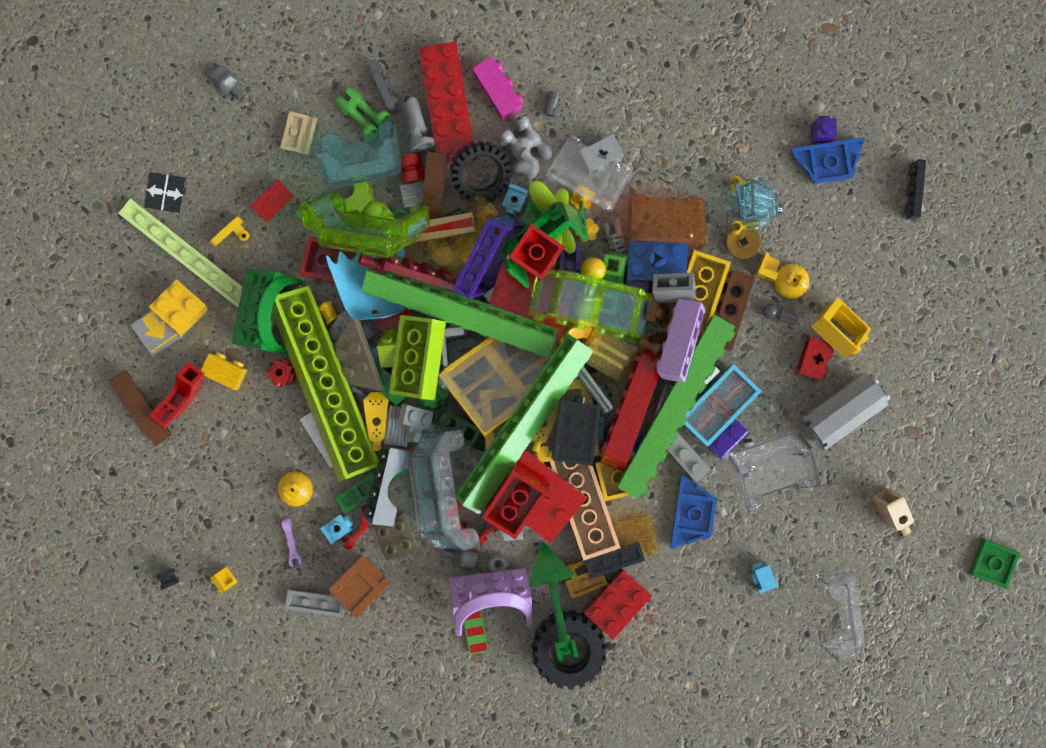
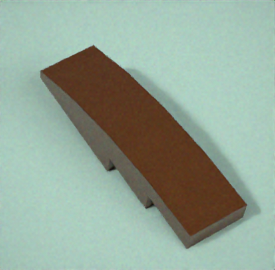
[108,370,172,446]

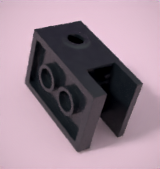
[551,396,601,466]

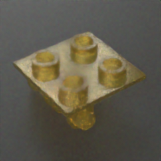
[613,514,660,556]

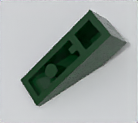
[432,405,486,451]

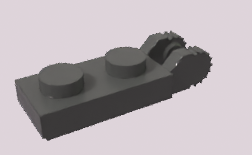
[368,59,398,114]

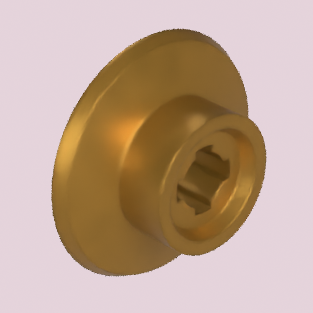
[726,226,761,259]

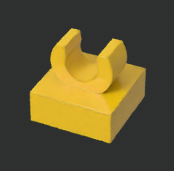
[210,567,238,594]

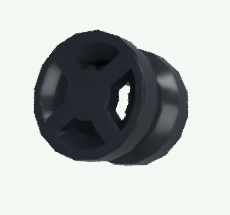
[156,568,180,590]

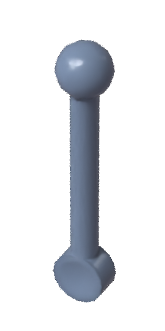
[734,182,746,220]

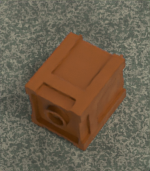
[328,555,390,618]

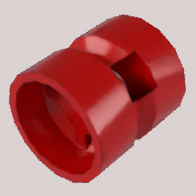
[397,153,425,185]

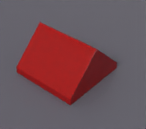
[509,224,564,280]

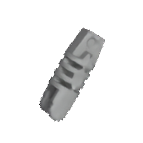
[603,218,629,266]

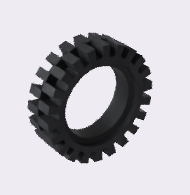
[450,141,512,204]

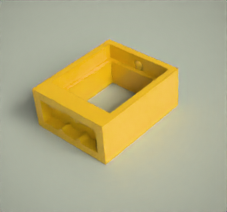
[811,297,871,359]

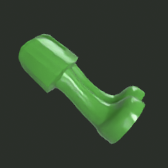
[334,86,390,140]

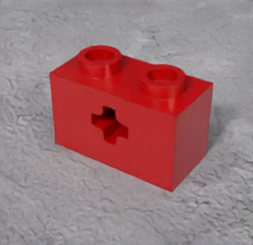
[795,336,834,380]

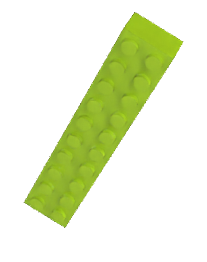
[272,286,378,482]

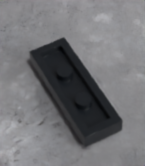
[905,159,926,220]
[584,542,645,579]

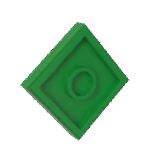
[969,538,1020,589]

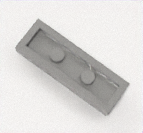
[285,589,345,617]

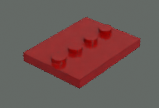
[489,262,577,342]
[491,449,587,543]

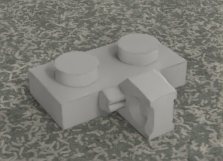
[398,404,434,443]

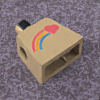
[871,488,914,536]

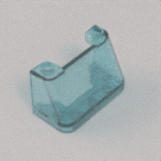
[316,119,401,188]

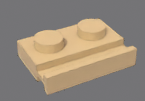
[280,111,318,156]

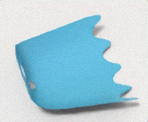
[326,243,405,320]

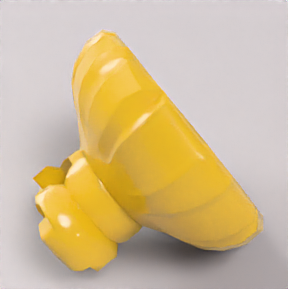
[773,264,809,299]
[277,471,314,507]

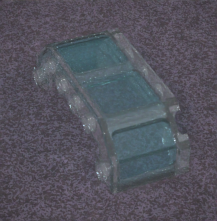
[408,429,480,550]

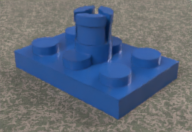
[627,241,688,282]

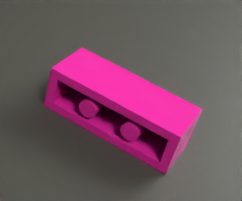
[472,56,523,121]

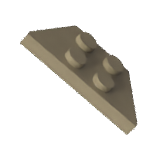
[333,319,384,391]

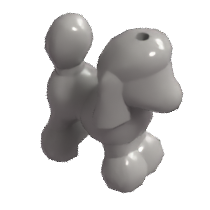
[497,116,552,180]

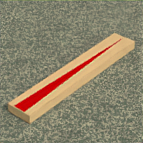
[362,212,476,251]

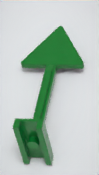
[529,543,578,661]

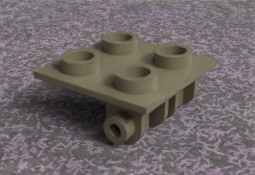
[374,513,419,560]

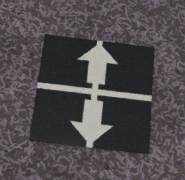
[144,172,185,213]

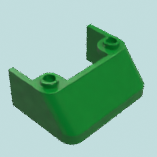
[502,202,589,289]

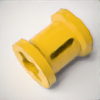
[318,300,340,326]

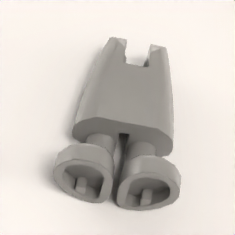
[403,97,435,157]

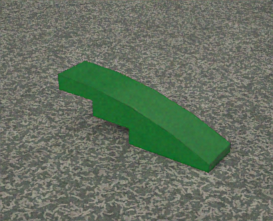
[335,467,410,514]

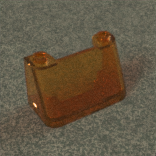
[626,194,707,249]

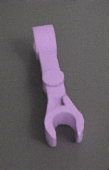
[281,518,303,567]

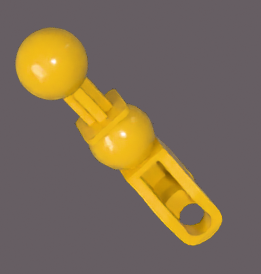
[557,257,606,353]

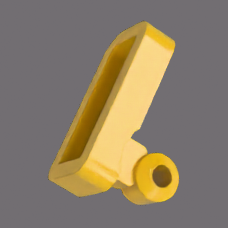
[210,215,250,247]

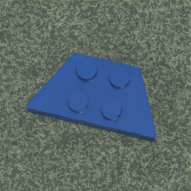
[790,137,865,185]
[670,475,717,549]

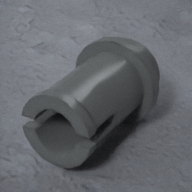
[543,91,561,117]

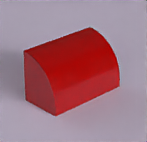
[250,180,295,223]

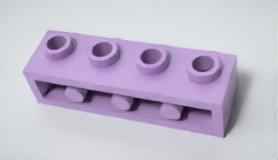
[656,299,706,383]

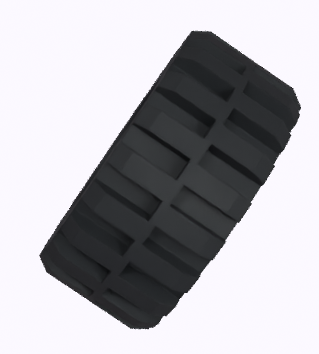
[532,610,607,690]

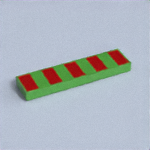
[464,574,489,655]

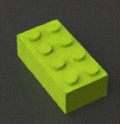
[389,315,446,400]

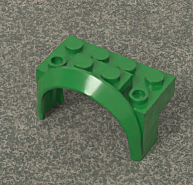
[232,268,303,355]

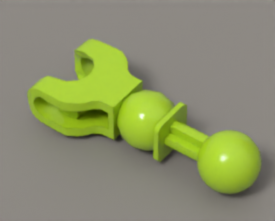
[331,173,418,246]

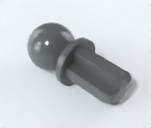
[763,304,798,325]

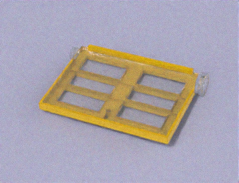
[438,337,557,437]

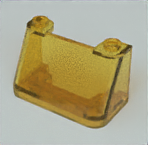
[424,193,501,271]

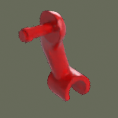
[341,506,369,550]

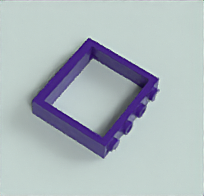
[452,215,525,300]

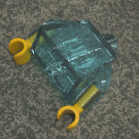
[729,176,784,235]

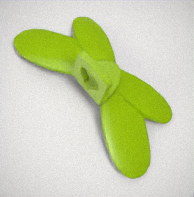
[529,181,576,266]

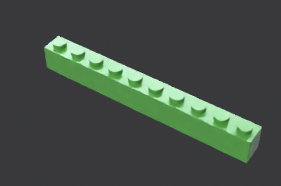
[362,268,558,358]
[616,315,735,499]
[454,334,593,514]

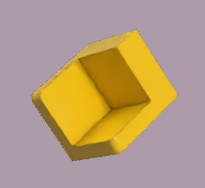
[754,252,780,282]

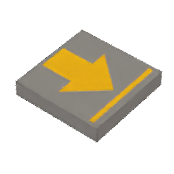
[130,311,185,357]

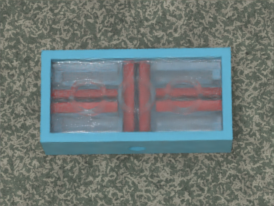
[683,364,762,447]

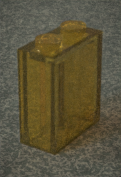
[584,324,640,383]

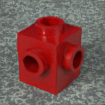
[267,358,296,387]

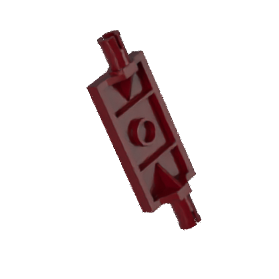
[358,250,457,293]

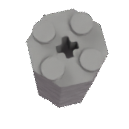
[799,373,890,450]

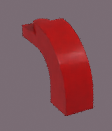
[149,362,204,430]

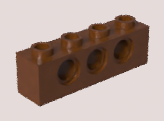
[714,270,755,351]

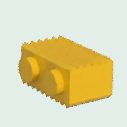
[201,351,248,390]

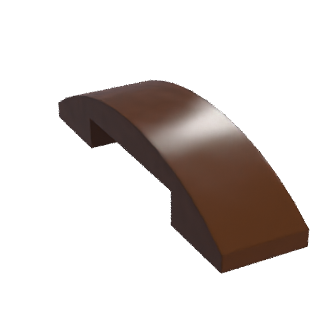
[422,151,447,221]

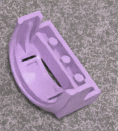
[449,568,533,636]

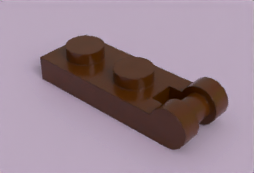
[645,301,670,328]
[639,331,668,356]

